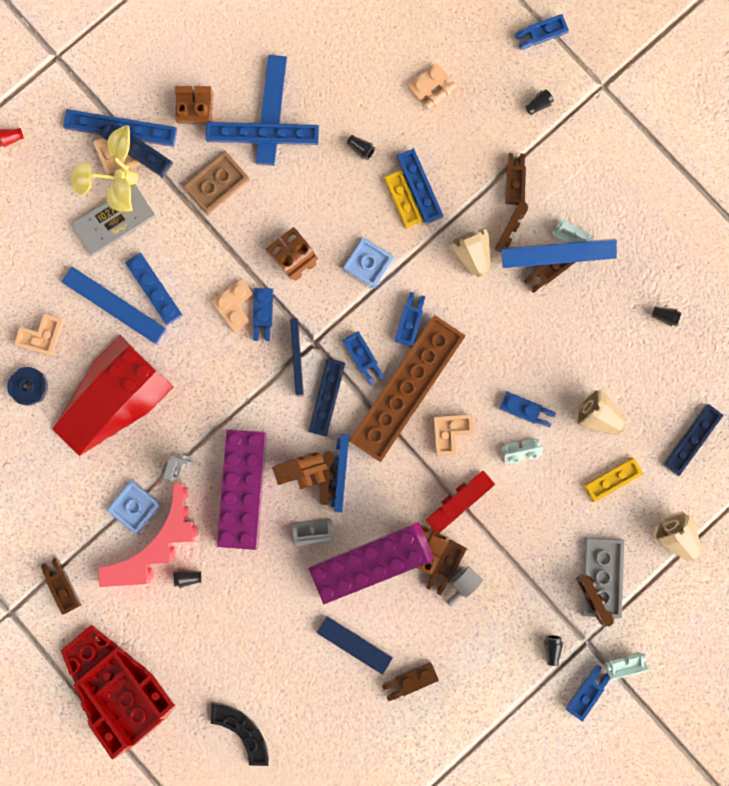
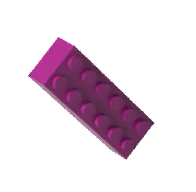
[217,429,267,550]
[308,521,434,605]

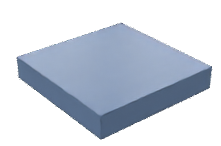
[342,237,394,289]
[106,480,162,535]

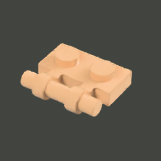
[408,63,457,110]

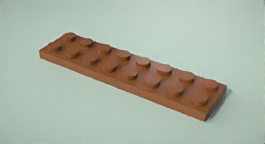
[349,315,466,463]

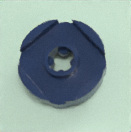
[7,367,48,406]

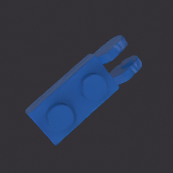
[514,14,569,50]
[253,288,273,341]
[394,292,426,347]
[342,331,384,386]
[499,391,556,428]
[565,665,610,722]

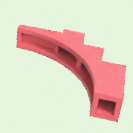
[99,483,198,587]

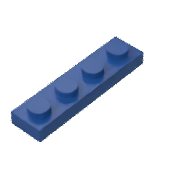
[397,148,444,225]
[125,252,183,326]
[331,434,349,512]

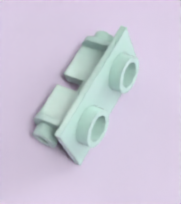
[551,219,594,243]
[501,438,543,464]
[604,652,649,680]

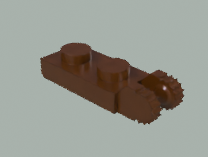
[505,153,526,205]
[495,201,529,253]
[524,262,576,293]
[320,451,334,505]
[426,539,467,596]
[41,558,82,615]
[576,574,614,627]
[382,662,439,701]

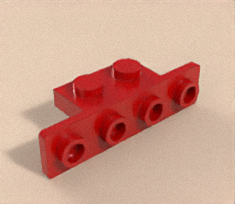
[425,471,495,533]

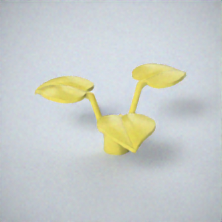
[71,126,138,212]

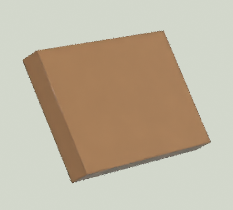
[182,151,250,216]

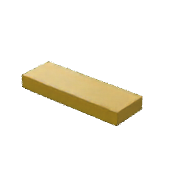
[384,170,423,229]
[583,457,644,502]

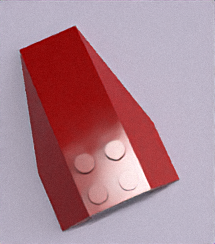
[52,335,174,456]
[61,625,176,760]

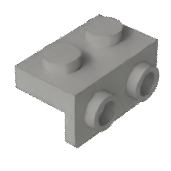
[162,453,195,481]

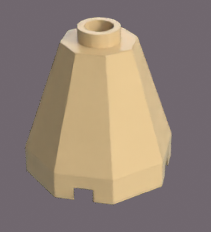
[448,228,490,277]
[575,390,625,435]
[653,511,701,561]

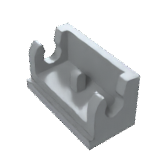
[292,519,334,546]

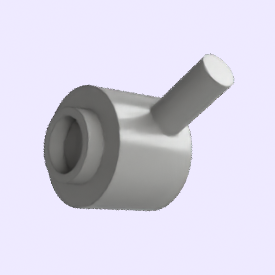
[447,566,483,607]

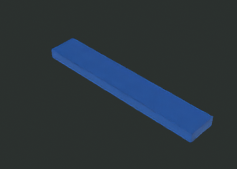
[256,55,287,166]
[63,109,178,147]
[205,122,319,145]
[501,239,617,268]
[61,267,167,345]

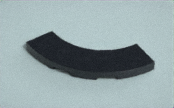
[211,703,269,766]

